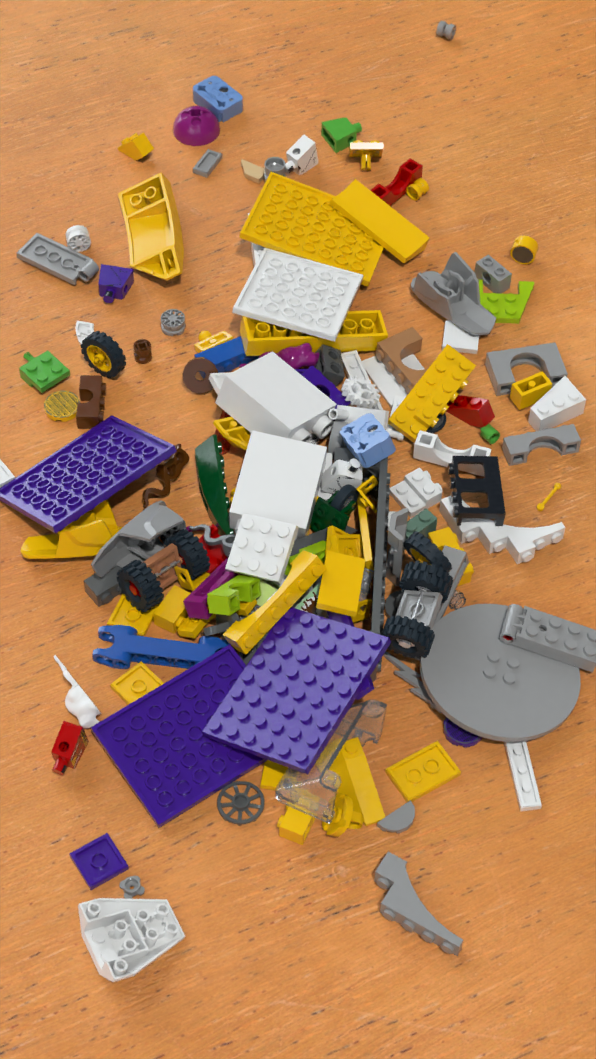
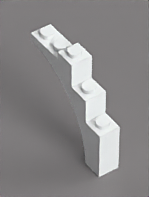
[439,496,565,564]

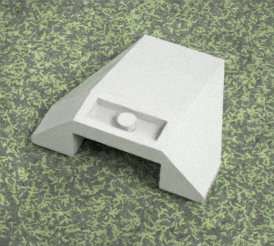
[78,898,185,982]

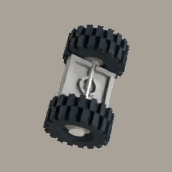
[381,561,453,659]

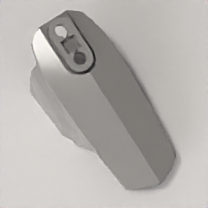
[411,252,496,335]
[91,500,183,578]

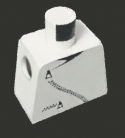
[285,135,318,175]
[321,458,363,494]

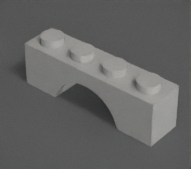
[502,424,581,466]

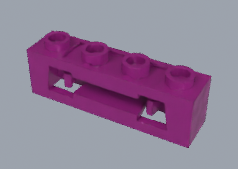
[183,559,244,619]

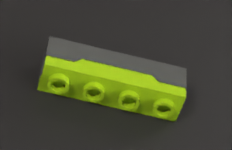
[284,528,328,576]

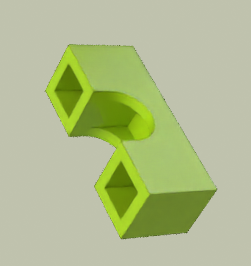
[207,575,261,616]

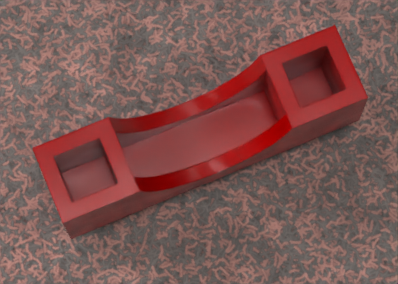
[370,158,423,206]

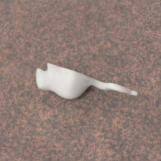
[54,655,102,729]

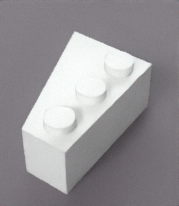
[528,376,586,431]

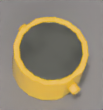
[510,236,538,265]

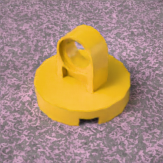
[322,793,363,837]

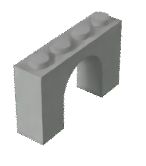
[485,342,568,396]

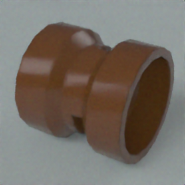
[133,339,152,364]

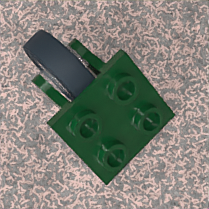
[309,484,359,532]

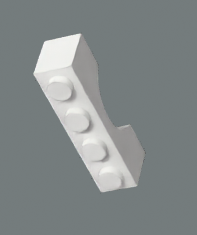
[413,430,492,477]

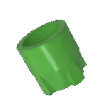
[480,424,500,444]

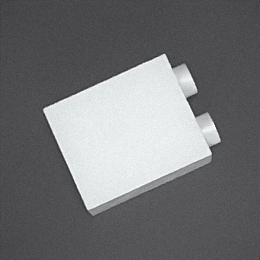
[215,351,337,443]
[229,430,327,540]

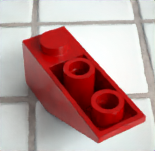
[446,395,495,427]

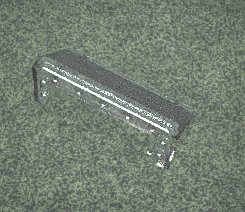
[275,700,387,824]

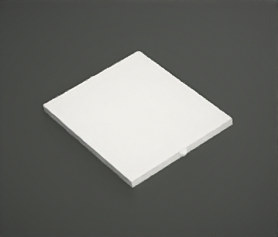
[362,354,424,408]

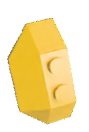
[213,417,251,450]

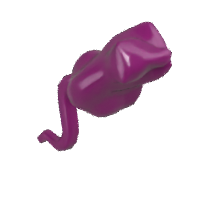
[240,343,319,369]

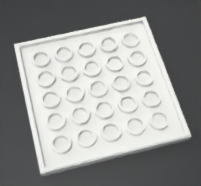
[232,248,364,342]

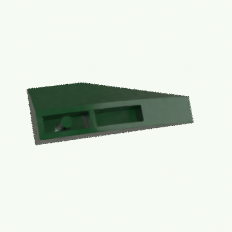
[195,434,234,536]

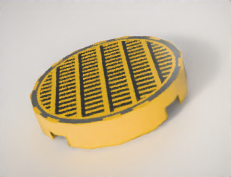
[44,390,80,422]

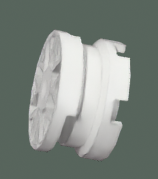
[65,225,91,252]

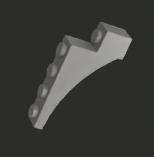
[374,851,463,956]

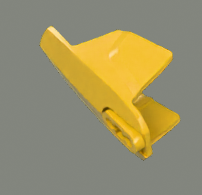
[21,500,123,559]

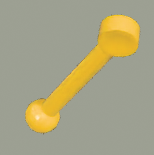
[537,483,561,511]

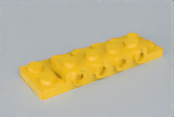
[388,344,476,443]

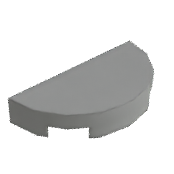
[377,800,415,834]

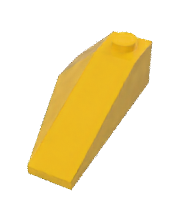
[318,737,385,826]

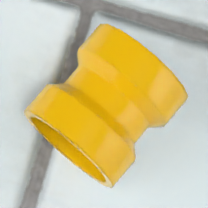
[406,178,429,201]

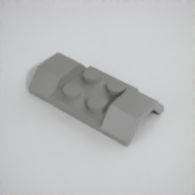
[386,508,408,586]

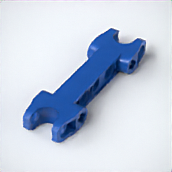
[92,625,236,669]

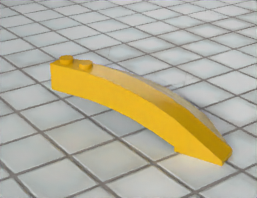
[118,173,184,281]

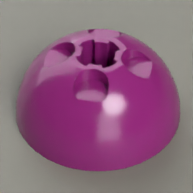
[173,106,220,146]

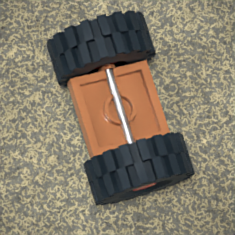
[117,529,210,612]

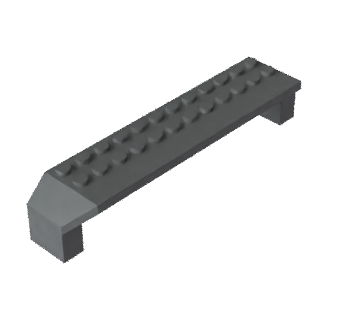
[334,447,391,682]

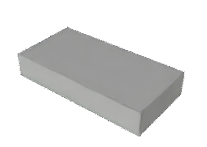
[193,149,223,178]

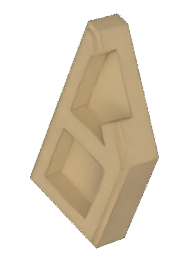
[241,159,265,184]

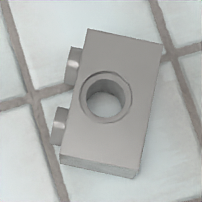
[475,255,512,294]

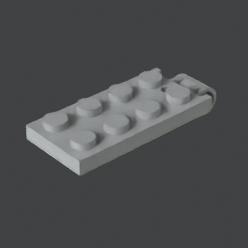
[16,233,99,285]

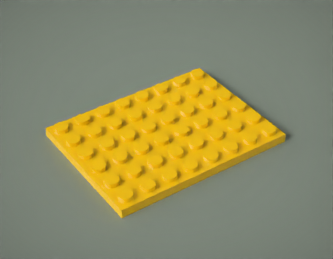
[239,172,384,287]

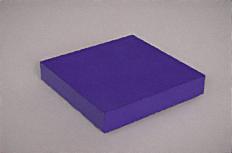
[69,833,129,890]

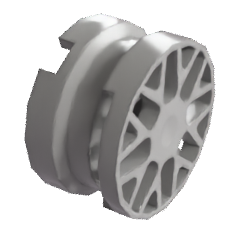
[160,309,186,337]

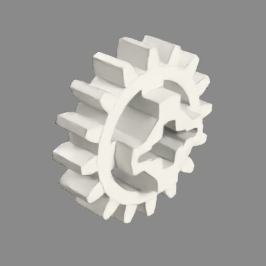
[341,375,381,409]

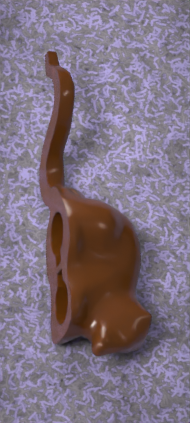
[143,444,190,508]

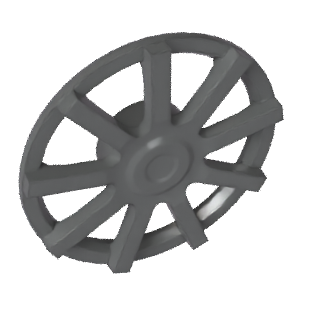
[217,781,265,826]

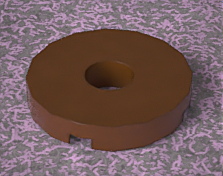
[182,357,218,394]

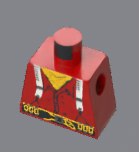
[51,721,89,775]

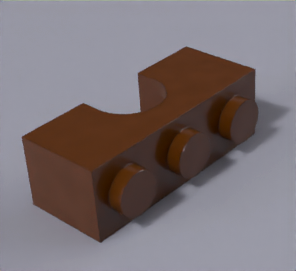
[76,375,106,429]

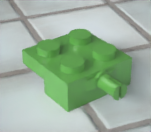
[19,350,70,393]

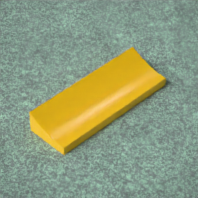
[330,179,430,263]

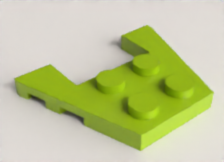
[479,280,534,324]

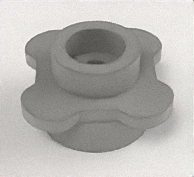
[119,876,145,899]

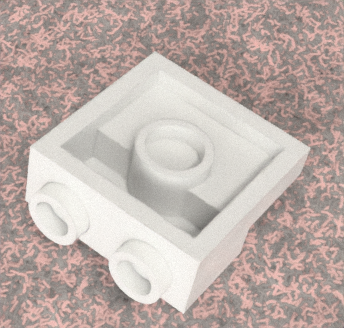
[390,468,443,518]

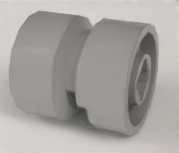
[264,157,286,182]

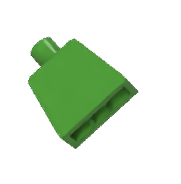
[321,117,362,153]

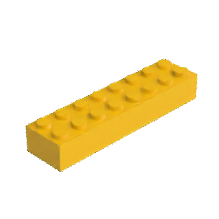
[240,310,388,356]

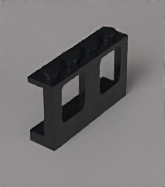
[448,456,506,526]

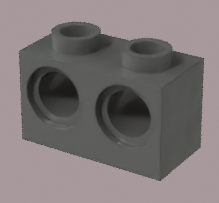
[315,344,345,387]

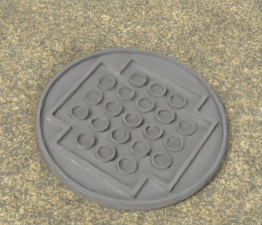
[420,604,581,742]

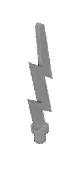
[384,652,442,713]

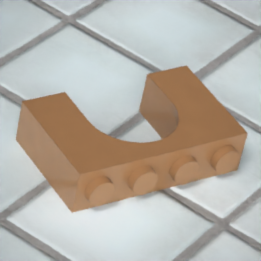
[376,327,428,394]

